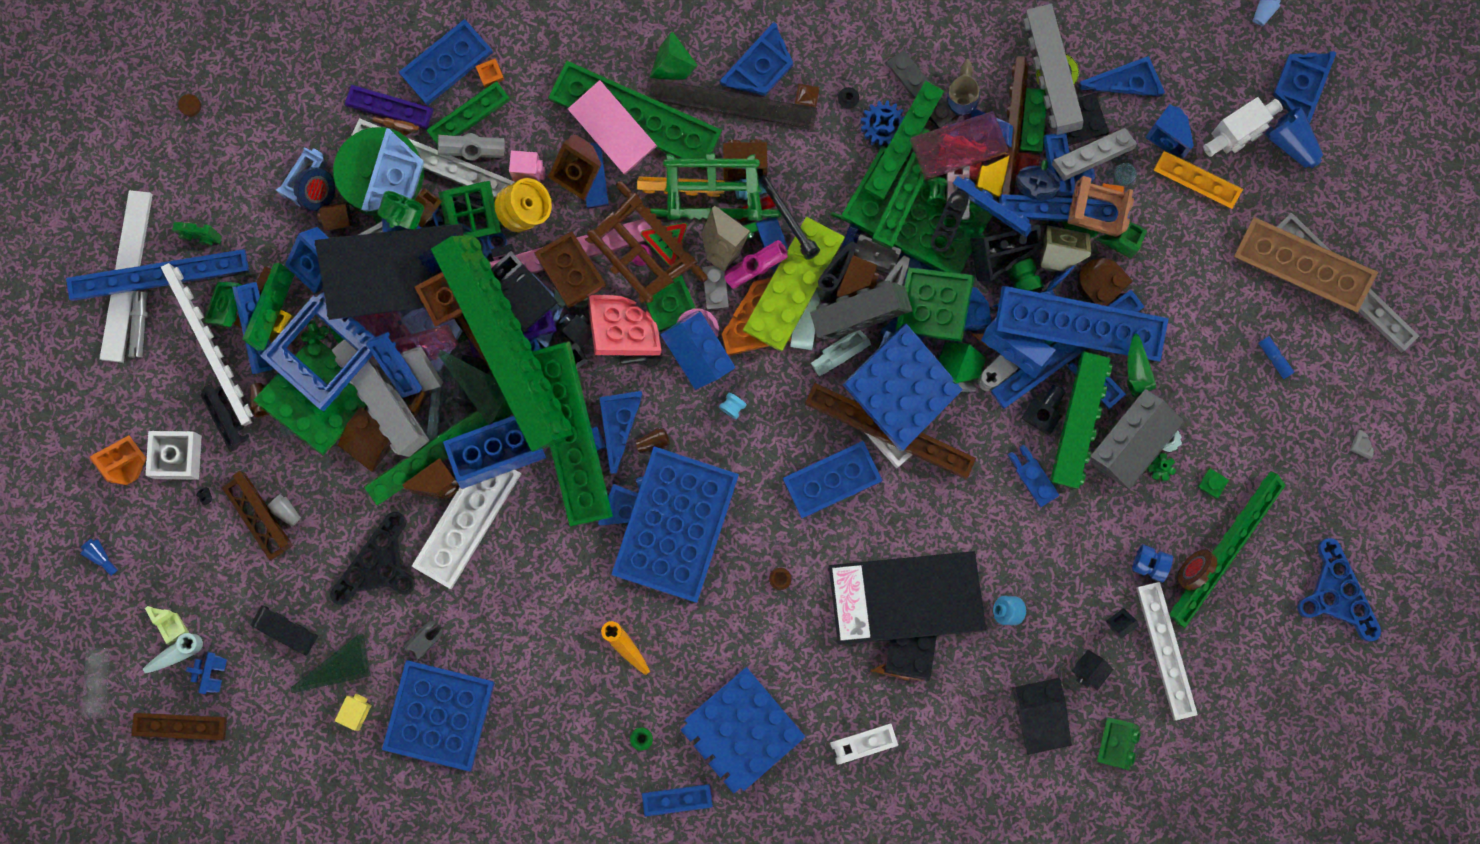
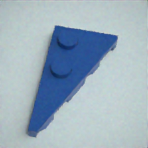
[598,484,638,525]

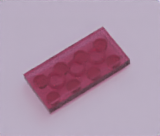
[910,111,1009,180]

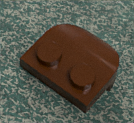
[1077,258,1133,306]

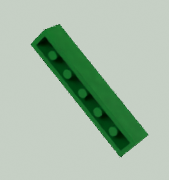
[1050,352,1112,489]

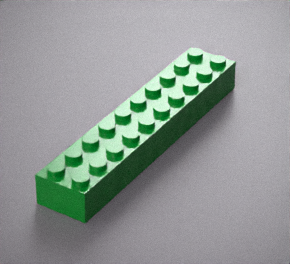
[431,235,574,452]

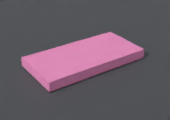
[568,80,657,174]

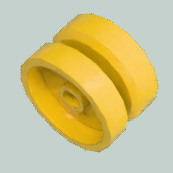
[495,178,552,233]

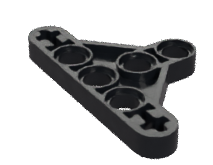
[330,512,415,605]

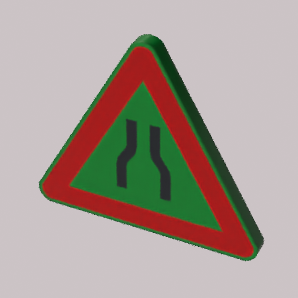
[640,222,688,267]

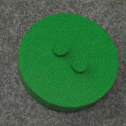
[333,127,424,216]

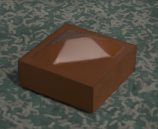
[795,84,820,110]

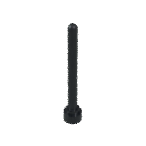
[759,175,820,260]

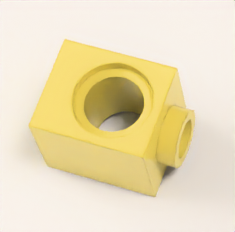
[335,694,372,731]

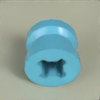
[719,393,747,420]

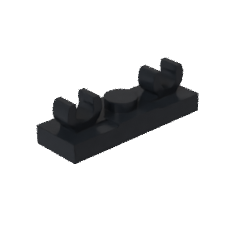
[200,384,249,452]

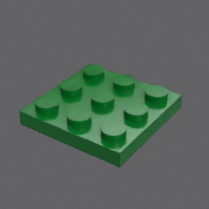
[896,267,974,342]

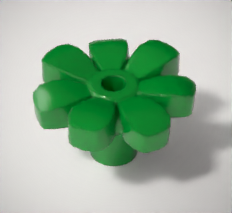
[301,320,329,344]
[1147,453,1176,481]

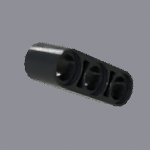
[930,190,969,253]
[250,605,318,656]

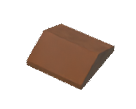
[415,272,463,327]

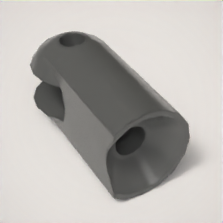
[404,621,443,660]

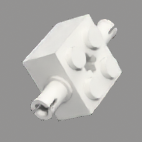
[1203,97,1283,157]

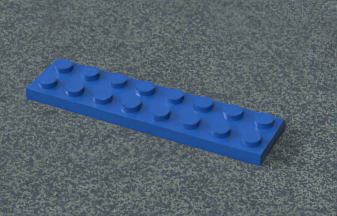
[994,286,1169,362]

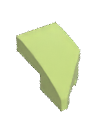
[145,606,189,646]

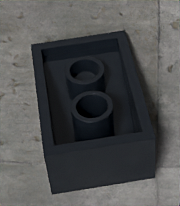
[1012,678,1072,755]

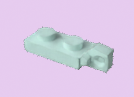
[811,330,871,376]

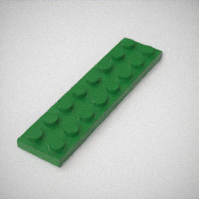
[548,61,722,170]
[532,342,613,526]

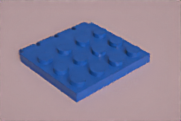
[680,667,805,794]

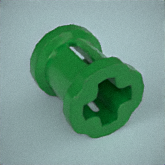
[927,178,947,206]

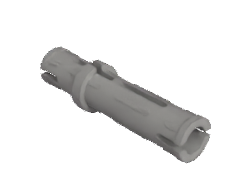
[128,291,148,359]

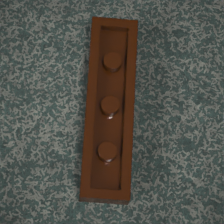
[131,713,227,740]

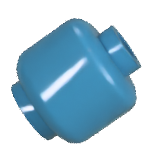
[992,596,1026,625]

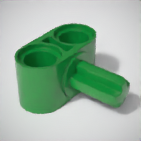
[377,191,424,229]

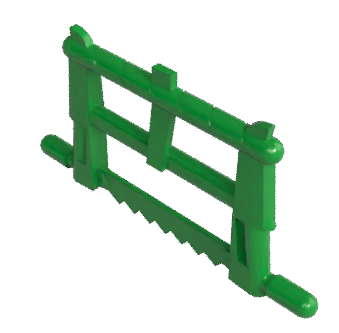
[650,153,782,221]

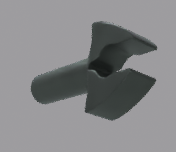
[619,355,662,369]

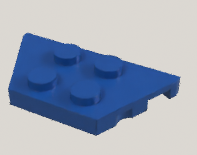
[720,22,793,96]
[1273,51,1337,123]

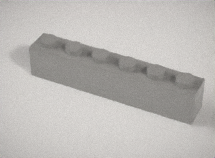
[1023,4,1083,135]
[332,340,429,457]

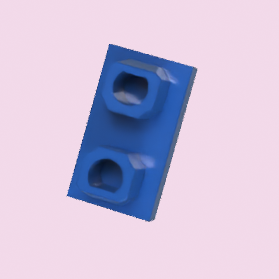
[186,651,227,694]

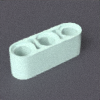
[790,288,820,350]

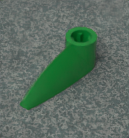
[1127,334,1156,398]

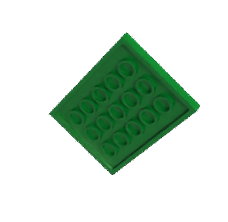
[840,146,992,274]

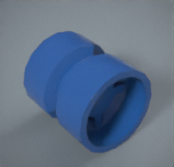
[1132,544,1173,583]

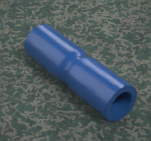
[1258,336,1294,380]

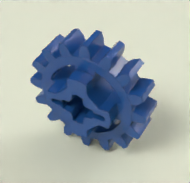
[860,101,905,148]

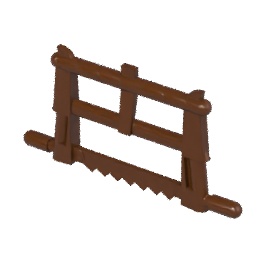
[585,181,708,304]

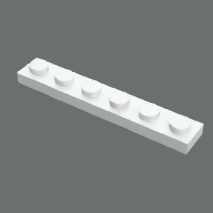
[1136,582,1198,721]

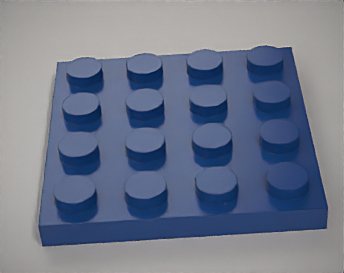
[842,324,963,451]
[382,660,495,772]

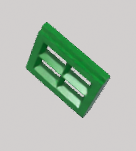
[439,181,502,238]

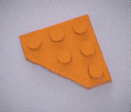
[722,277,791,356]

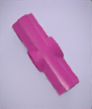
[724,240,788,289]

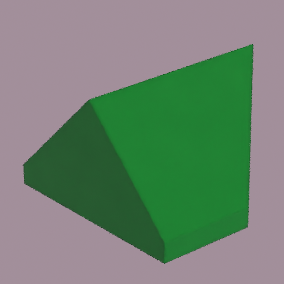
[649,32,698,80]
[1095,221,1147,259]
[938,342,986,384]

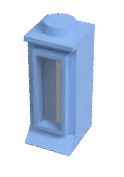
[276,147,327,207]

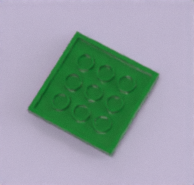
[253,339,368,456]

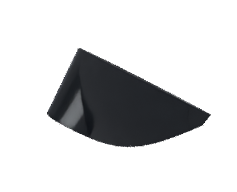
[818,241,857,302]

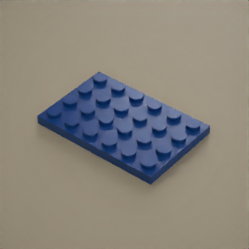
[611,446,739,603]

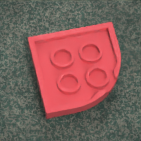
[587,295,662,355]

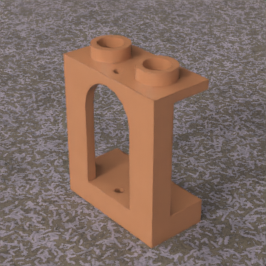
[1067,176,1134,237]

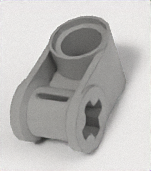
[978,354,1019,392]

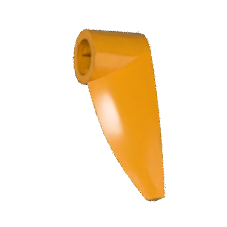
[601,621,650,675]

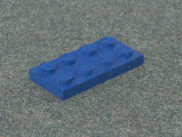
[399,19,493,106]
[783,441,883,519]

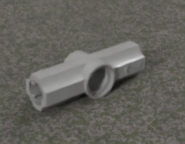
[438,133,505,160]

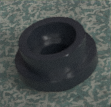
[838,87,859,109]

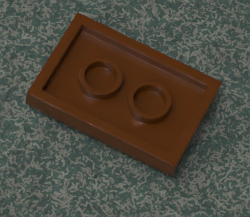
[534,231,606,309]

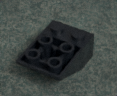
[491,251,558,332]

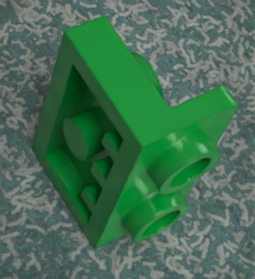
[1097,717,1141,770]

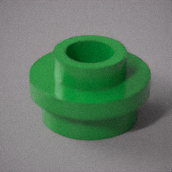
[630,727,653,751]

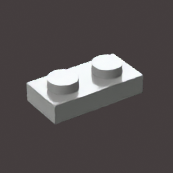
[702,266,729,311]

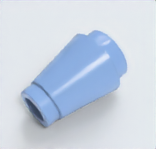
[1252,0,1281,26]

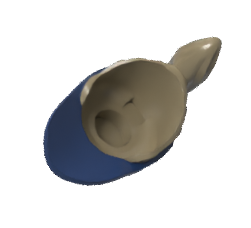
[947,59,980,116]

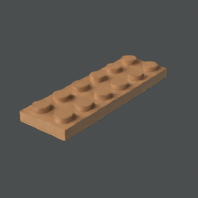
[1234,217,1378,313]

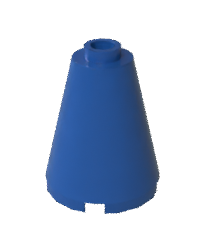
[1264,107,1323,169]

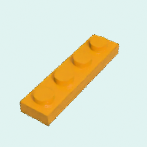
[1153,150,1243,209]
[637,176,725,197]

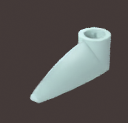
[143,633,203,673]

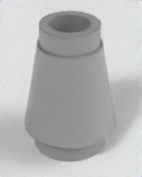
[267,494,301,527]

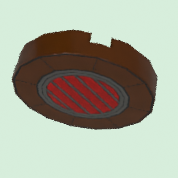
[1177,549,1217,590]

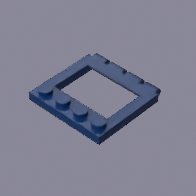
[261,292,375,412]

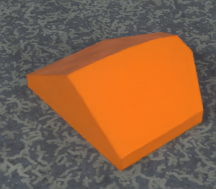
[90,435,147,485]

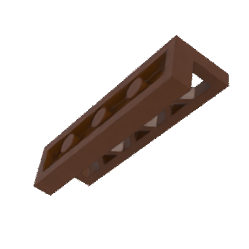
[222,471,293,561]

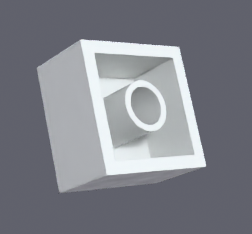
[146,431,202,480]

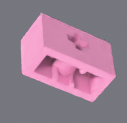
[509,150,545,182]

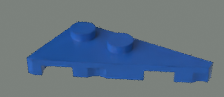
[1078,56,1165,97]
[599,391,643,474]

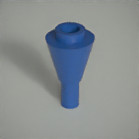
[80,539,118,576]

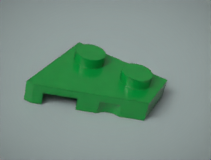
[172,222,222,246]

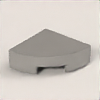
[1350,430,1374,459]

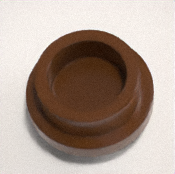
[769,568,792,590]

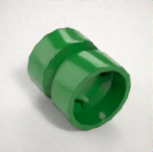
[1007,259,1044,292]

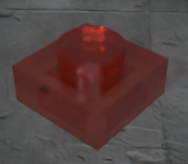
[1015,152,1040,175]

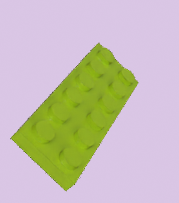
[743,216,845,352]

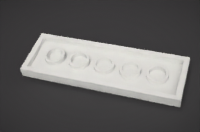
[412,470,521,589]

